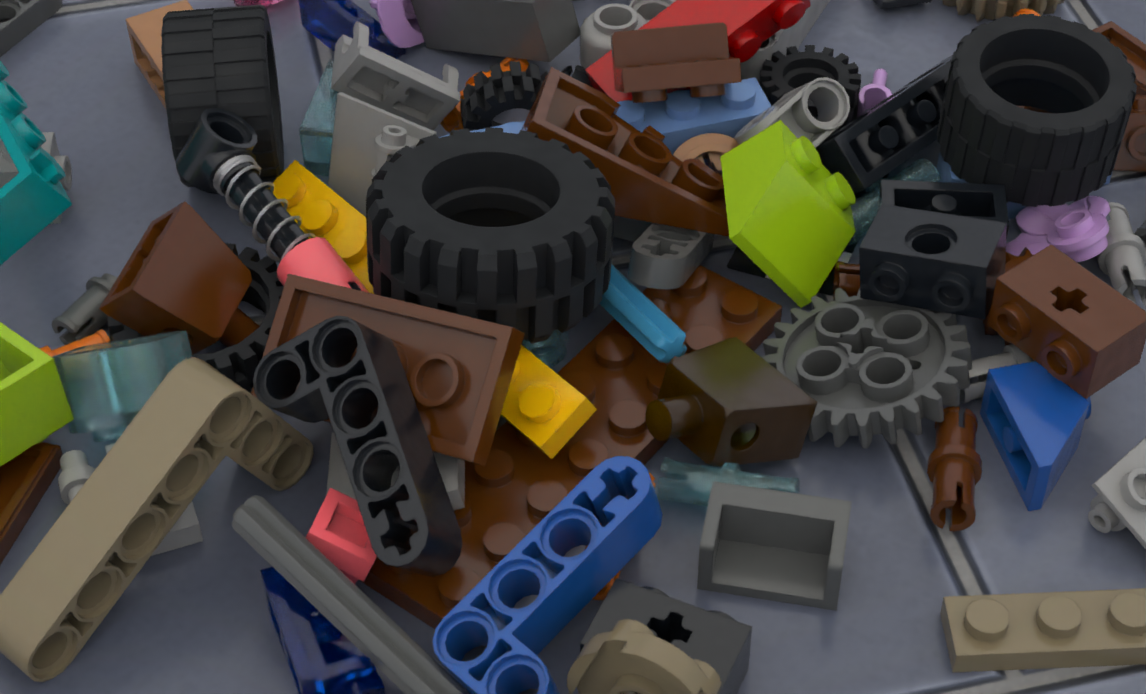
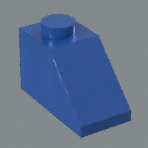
[980,361,1091,511]

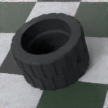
[161,4,284,187]
[937,14,1137,207]

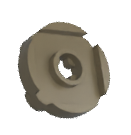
[567,619,722,694]

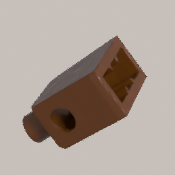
[99,201,260,355]

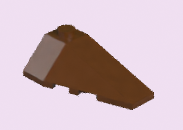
[521,67,729,237]

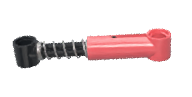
[176,108,369,293]

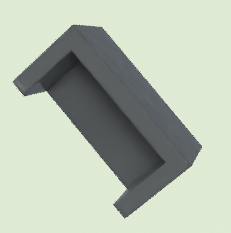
[697,481,852,611]

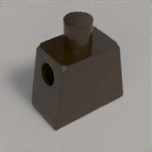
[645,337,818,467]

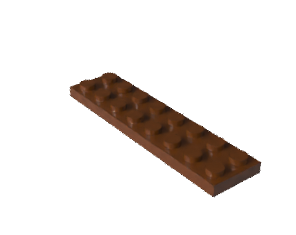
[359,265,782,629]

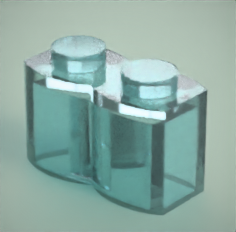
[52,330,193,442]

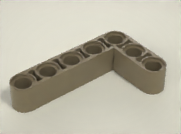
[0,357,314,682]

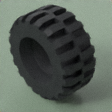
[366,127,615,344]

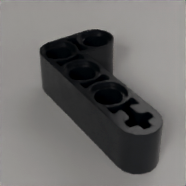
[253,316,463,577]

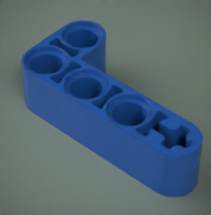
[433,456,663,694]

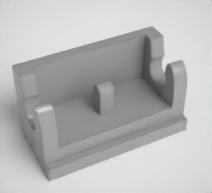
[331,21,460,130]

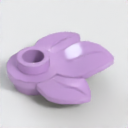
[1006,196,1111,262]

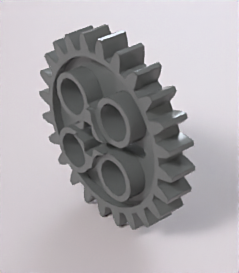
[762,288,972,448]

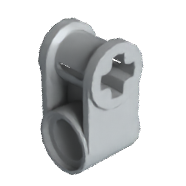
[734,77,850,148]

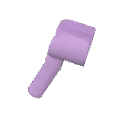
[857,69,892,117]

